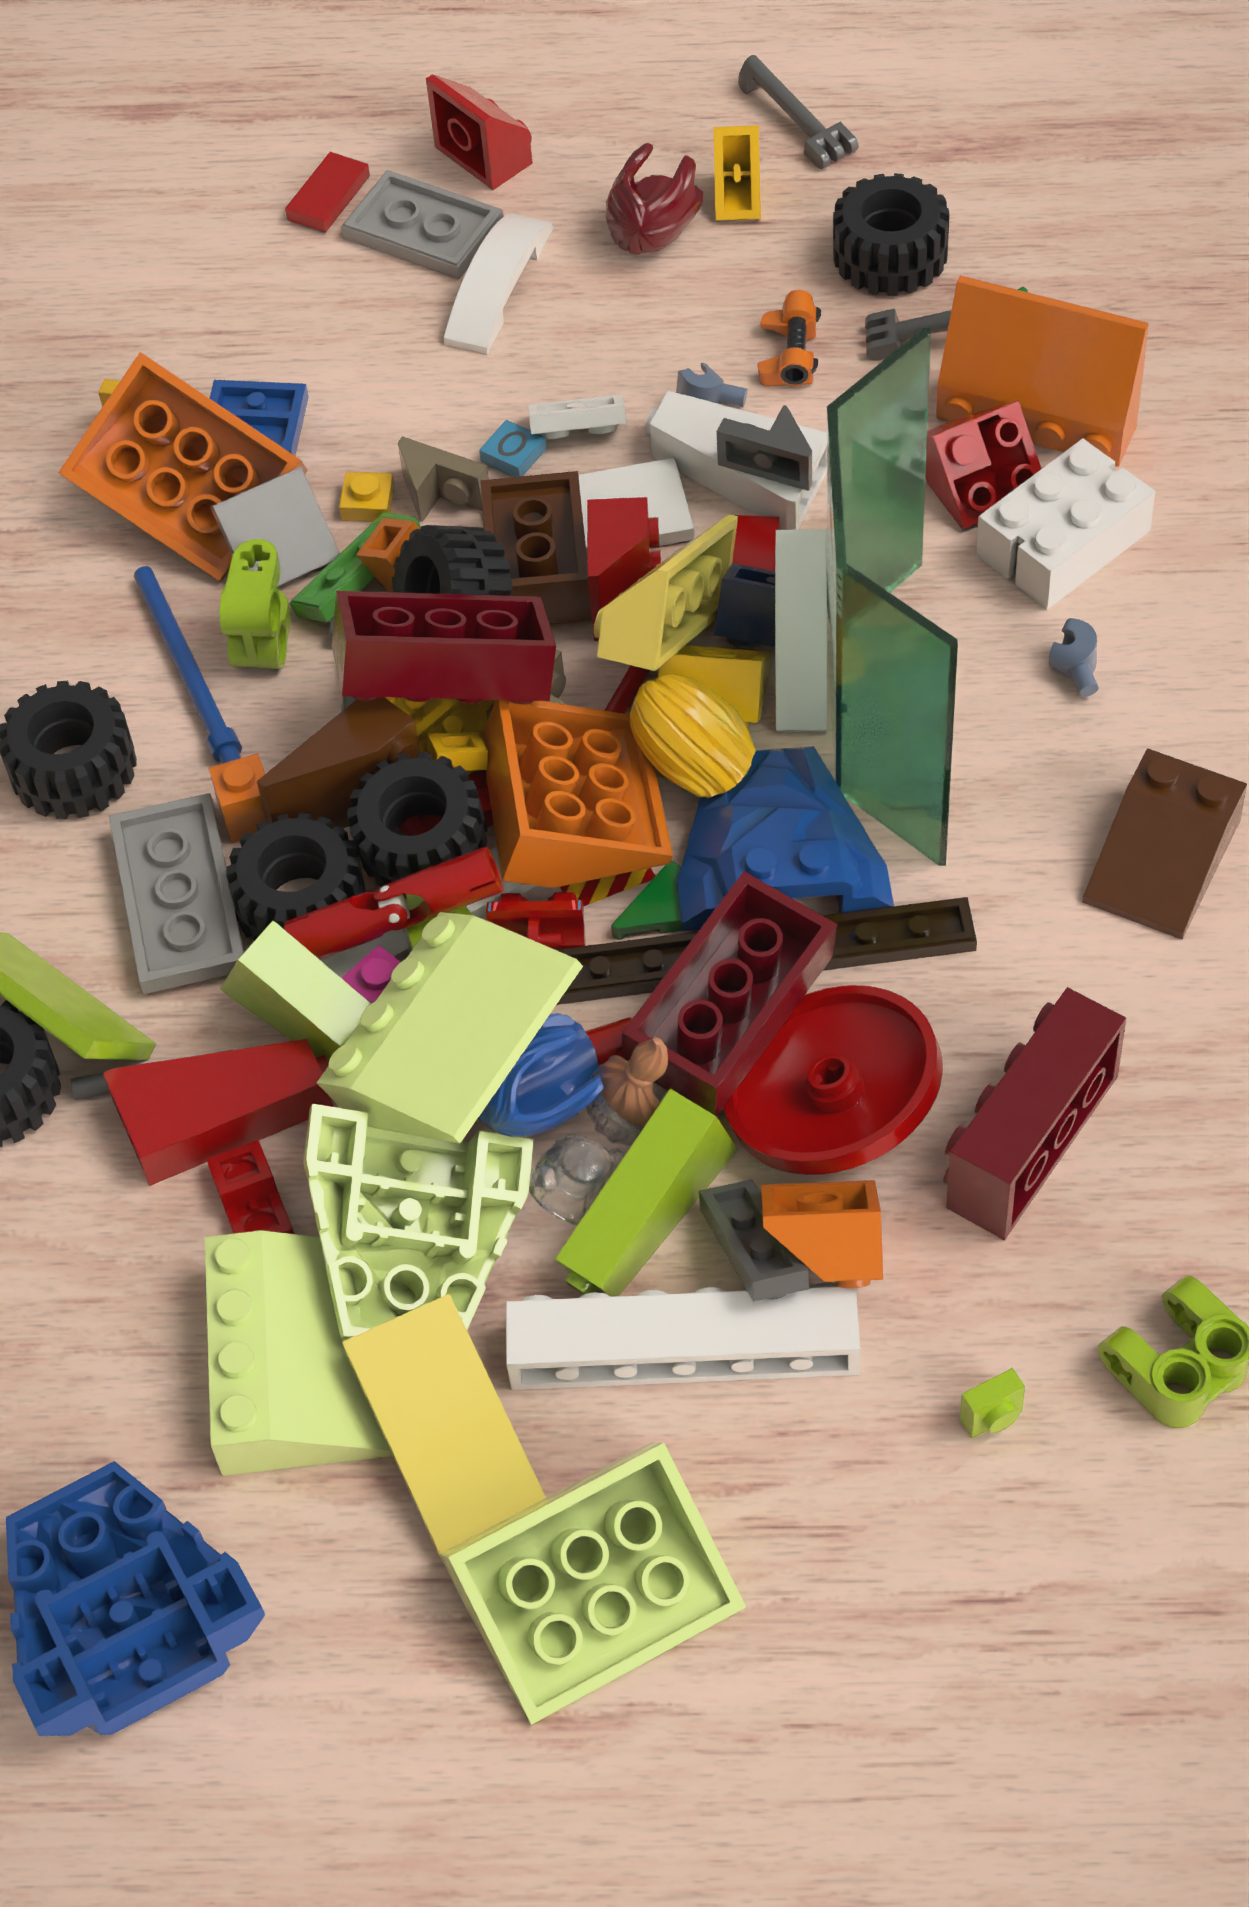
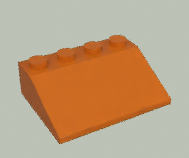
[936,275,1149,467]
[58,352,308,582]
[482,700,673,888]

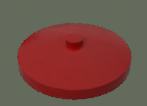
[724,985,943,1175]

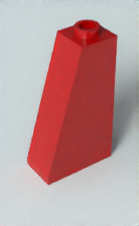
[102,1039,333,1186]

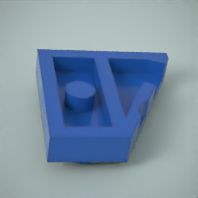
[209,380,309,456]

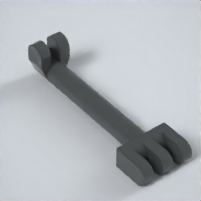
[738,55,859,169]
[865,308,951,361]

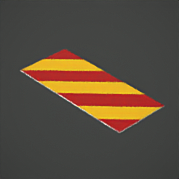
[560,868,655,907]

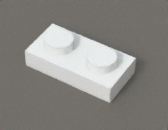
[528,394,626,439]

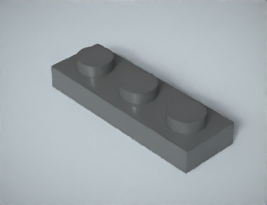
[699,1179,809,1302]

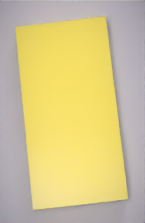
[342,1294,546,1559]

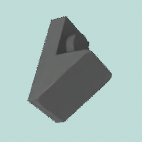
[716,405,812,491]

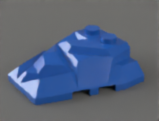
[677,746,894,931]
[6,1461,265,1736]

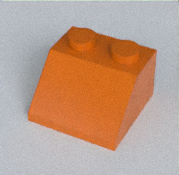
[761,1180,883,1288]

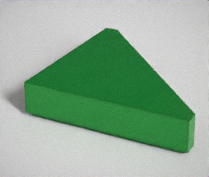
[611,860,682,939]

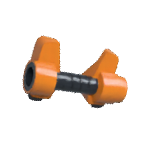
[757,290,821,386]

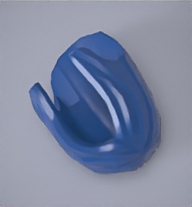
[478,1013,604,1137]

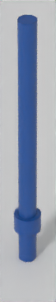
[134,566,242,764]

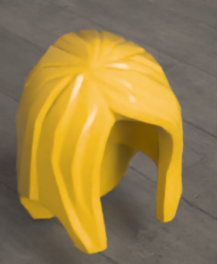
[630,674,756,798]

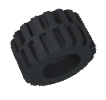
[833,173,950,296]
[392,525,512,596]
[0,680,137,819]
[347,752,488,887]
[226,813,366,942]
[0,1000,61,1147]

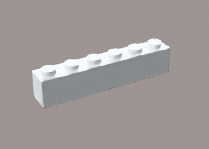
[506,1282,860,1390]

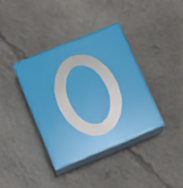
[479,420,547,477]

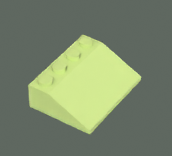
[317,912,583,1144]
[205,1231,393,1476]
[439,1442,746,1725]

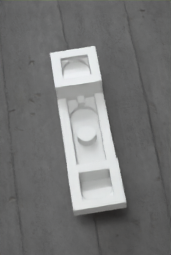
[444,213,553,355]
[775,529,827,732]

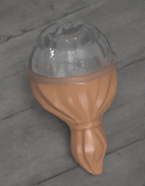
[586,1037,668,1146]

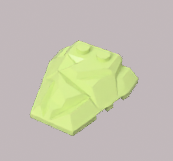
[303,1104,534,1340]

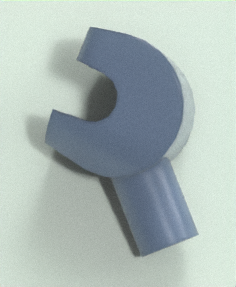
[676,363,748,407]
[1049,618,1099,697]

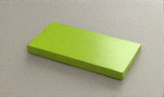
[0,932,157,1061]

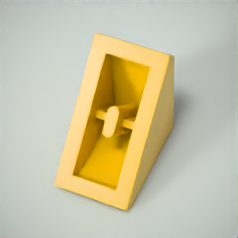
[713,125,761,221]

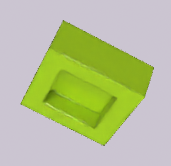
[959,1367,1025,1438]

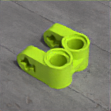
[219,539,291,669]
[1098,1275,1249,1428]

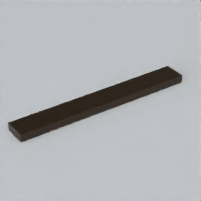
[557,897,977,1005]

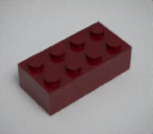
[332,591,556,704]
[622,871,837,1117]
[943,987,1127,1240]

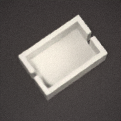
[976,438,1156,610]

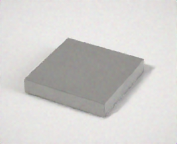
[210,467,340,586]

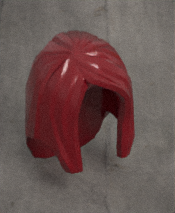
[606,143,703,255]

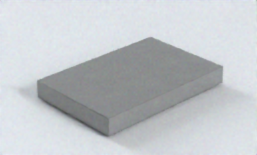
[341,170,504,279]

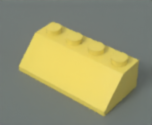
[594,514,738,671]

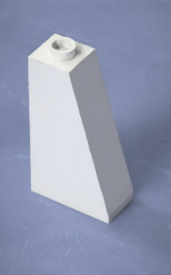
[645,390,830,530]

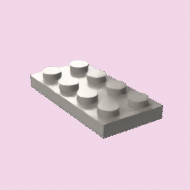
[109,793,244,994]

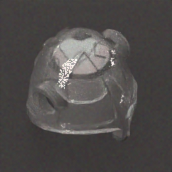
[529,1134,624,1225]

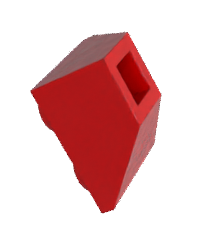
[912,401,1042,529]

